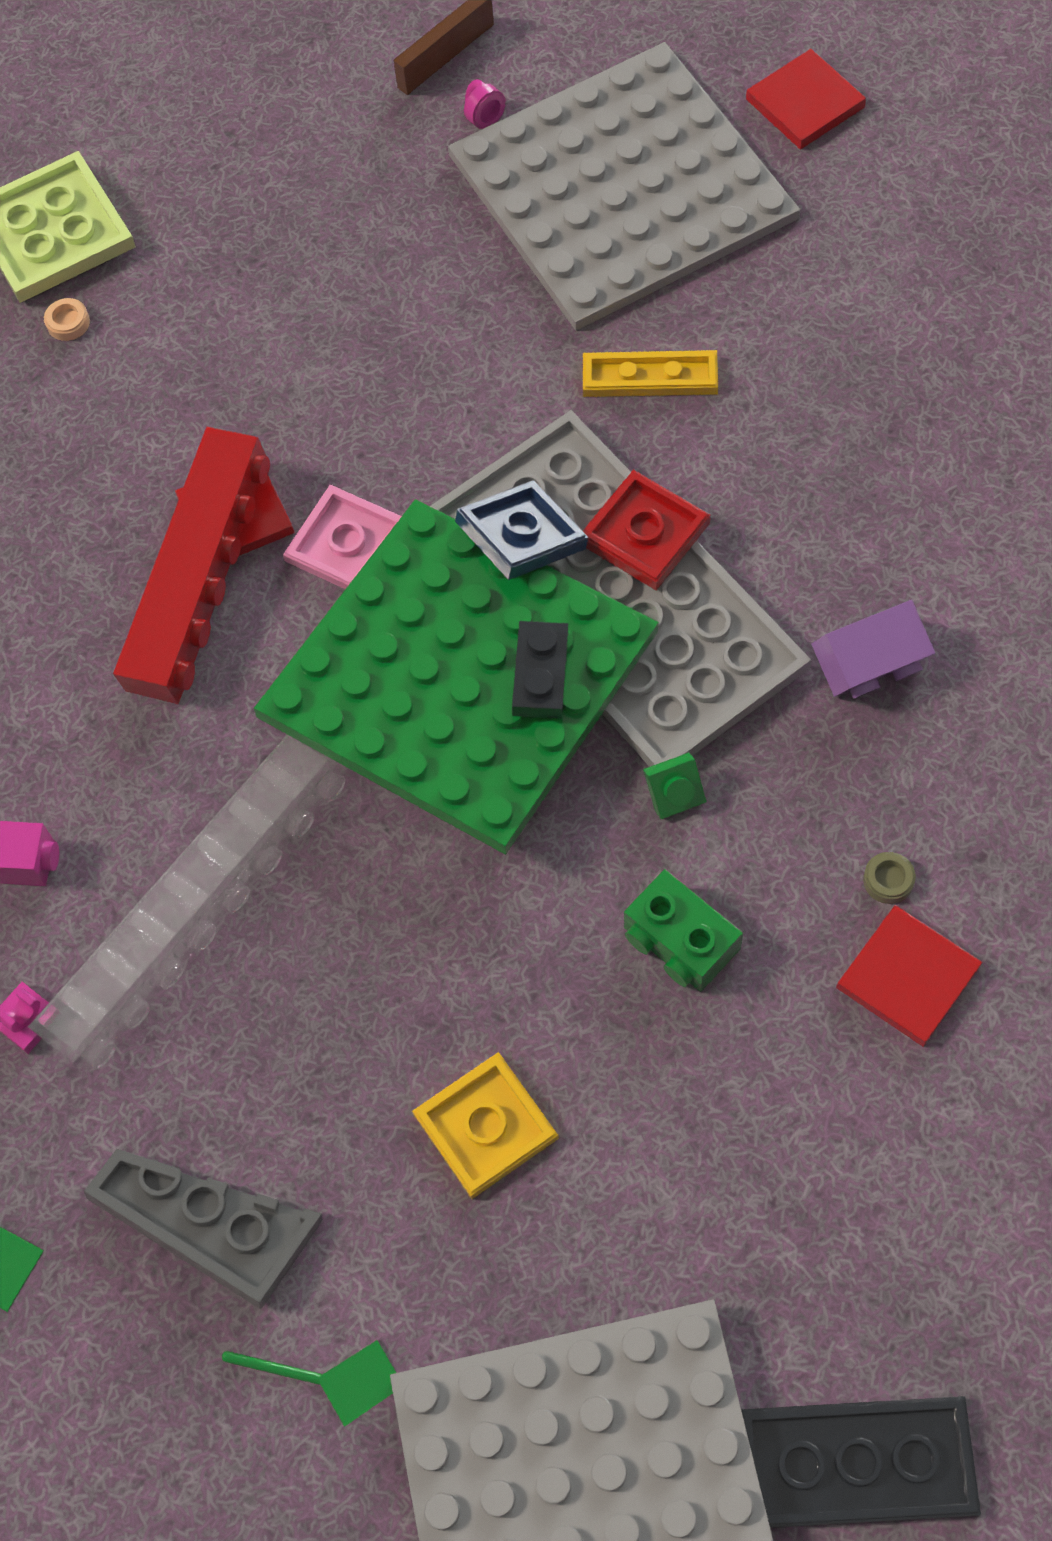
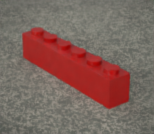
[113,426,270,704]

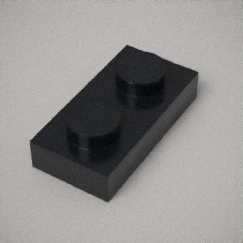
[512,621,568,719]

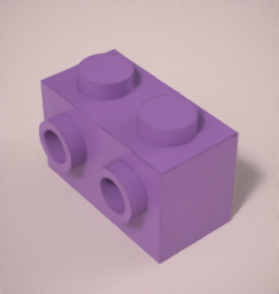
[811,600,935,699]

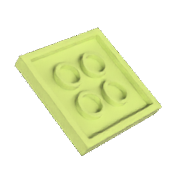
[0,151,136,303]

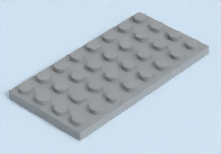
[430,410,811,767]

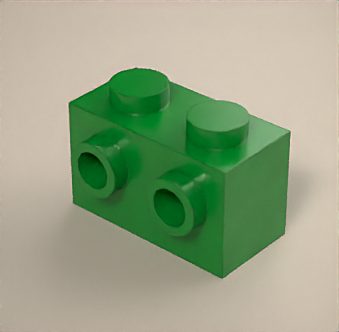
[624,869,743,992]

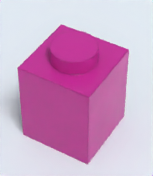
[0,821,59,886]

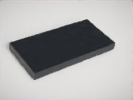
[741,1396,981,1529]

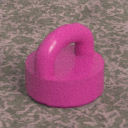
[464,79,506,129]

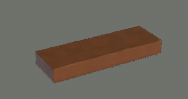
[393,0,494,95]

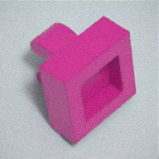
[0,982,63,1054]

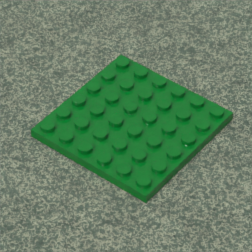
[254,499,659,855]

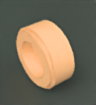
[44,298,90,341]

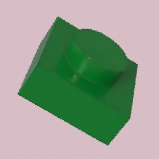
[643,752,707,819]

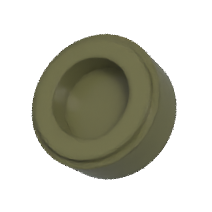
[863,852,916,904]

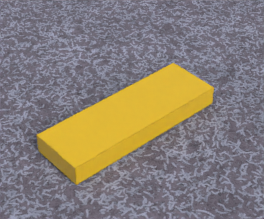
[583,350,718,397]

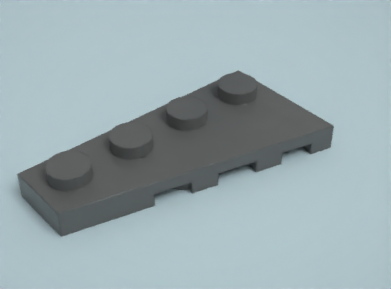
[84,1149,323,1309]

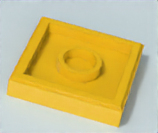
[412,1052,559,1199]

